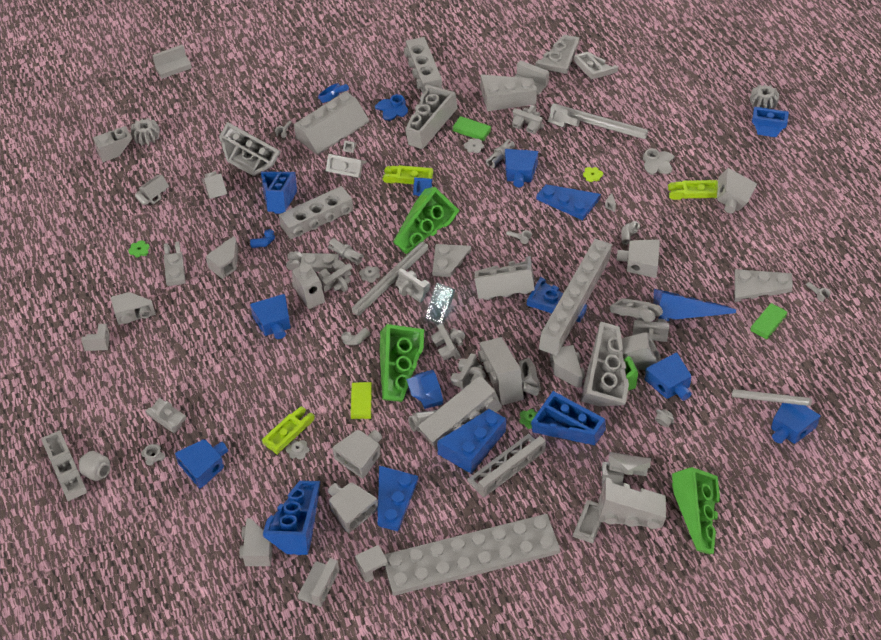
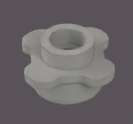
[655,409,675,428]
[141,444,165,466]

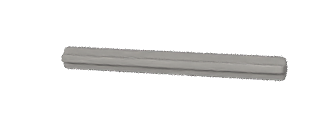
[550,103,648,139]
[352,241,428,316]

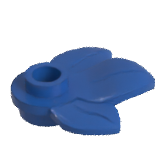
[375,94,408,120]

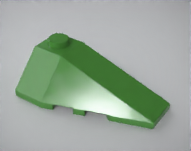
[393,187,460,254]
[380,324,424,402]
[672,467,720,554]

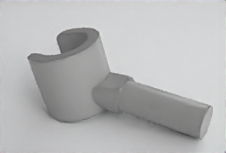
[275,121,292,138]
[506,230,532,244]
[806,282,831,302]

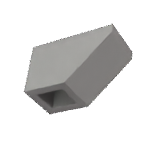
[93,126,132,162]
[202,171,227,199]
[206,236,238,279]
[111,292,156,325]
[550,345,585,388]
[239,518,273,566]

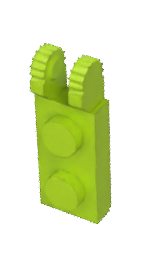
[382,165,433,184]
[668,180,718,200]
[262,406,315,455]

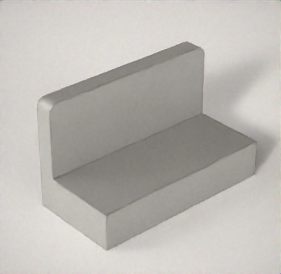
[153,45,192,79]
[515,60,549,95]
[326,154,367,178]
[298,558,339,607]

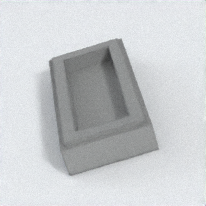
[573,500,602,543]

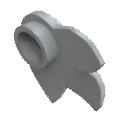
[643,148,675,175]

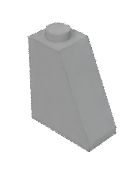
[621,332,661,370]

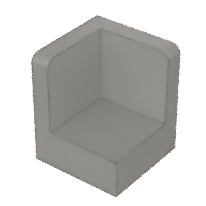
[81,324,110,351]
[355,545,388,583]

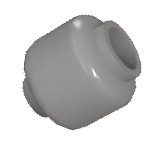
[79,451,110,481]

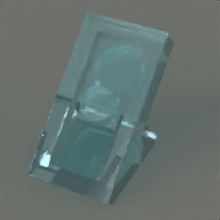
[425,283,456,324]

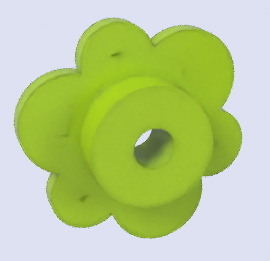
[583,167,603,182]

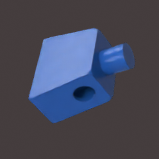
[505,149,538,188]
[250,294,291,339]
[644,352,692,401]
[771,403,821,444]
[175,440,228,489]

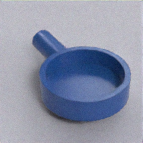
[318,83,349,103]

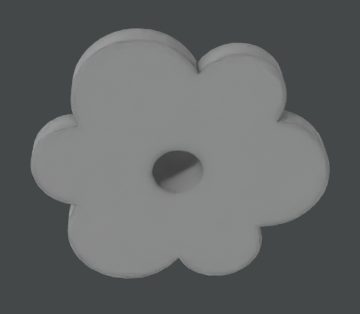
[464,139,484,153]
[359,266,380,283]
[286,440,309,460]

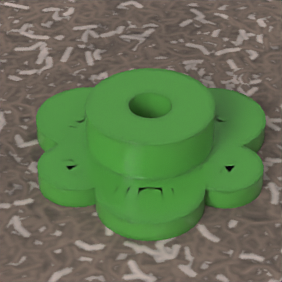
[128,240,150,257]
[520,409,538,429]

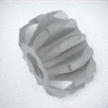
[750,84,780,109]
[130,118,160,146]

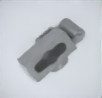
[135,175,169,205]
[519,358,541,396]

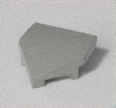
[608,452,651,476]

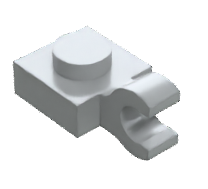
[547,105,580,127]

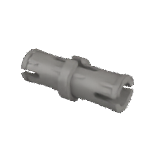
[486,139,515,168]
[328,238,364,265]

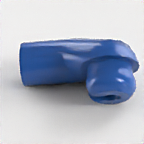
[250,229,275,248]

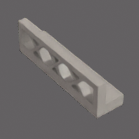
[467,434,546,498]

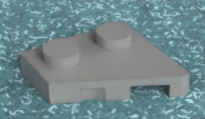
[573,52,619,79]
[432,244,471,277]

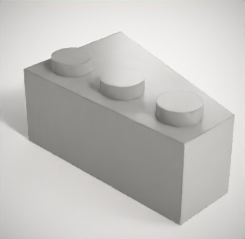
[480,74,537,111]
[475,256,535,300]
[478,337,524,406]
[598,478,666,529]

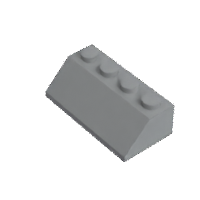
[294,91,369,155]

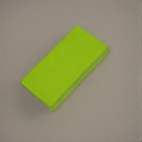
[351,382,372,419]

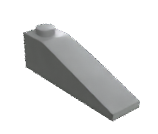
[581,322,629,407]

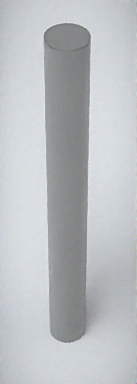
[732,389,812,406]

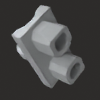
[512,105,544,135]
[318,260,352,292]
[395,269,430,302]
[632,318,669,342]
[431,323,465,361]
[450,354,486,390]
[145,398,186,433]

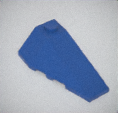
[653,289,737,321]
[263,481,320,555]

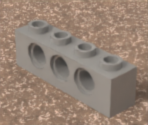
[404,37,442,94]
[279,186,354,239]

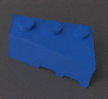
[261,172,297,214]
[531,391,606,445]
[437,409,506,474]

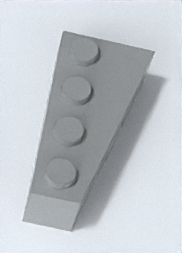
[405,84,458,149]
[418,375,502,450]

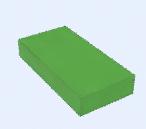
[453,116,491,141]
[750,303,788,340]

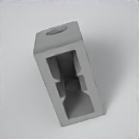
[717,168,757,213]
[616,240,660,278]
[292,263,325,309]
[332,430,382,479]
[328,483,378,534]

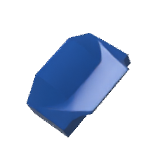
[752,107,789,137]
[406,370,443,409]

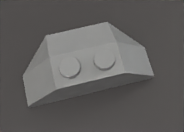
[219,122,281,176]

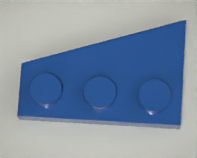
[536,184,601,220]
[527,277,587,323]
[378,466,418,532]

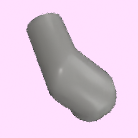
[621,221,640,245]
[341,328,370,345]

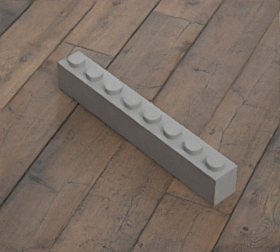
[539,239,612,356]

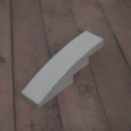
[41,431,87,501]

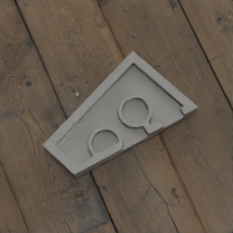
[535,35,580,74]
[734,269,793,302]

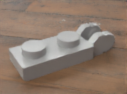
[164,241,186,287]
[286,251,339,272]
[610,298,663,322]

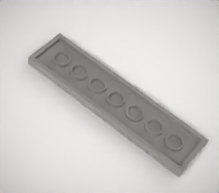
[384,514,560,596]

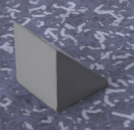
[343,140,357,153]
[605,193,616,212]

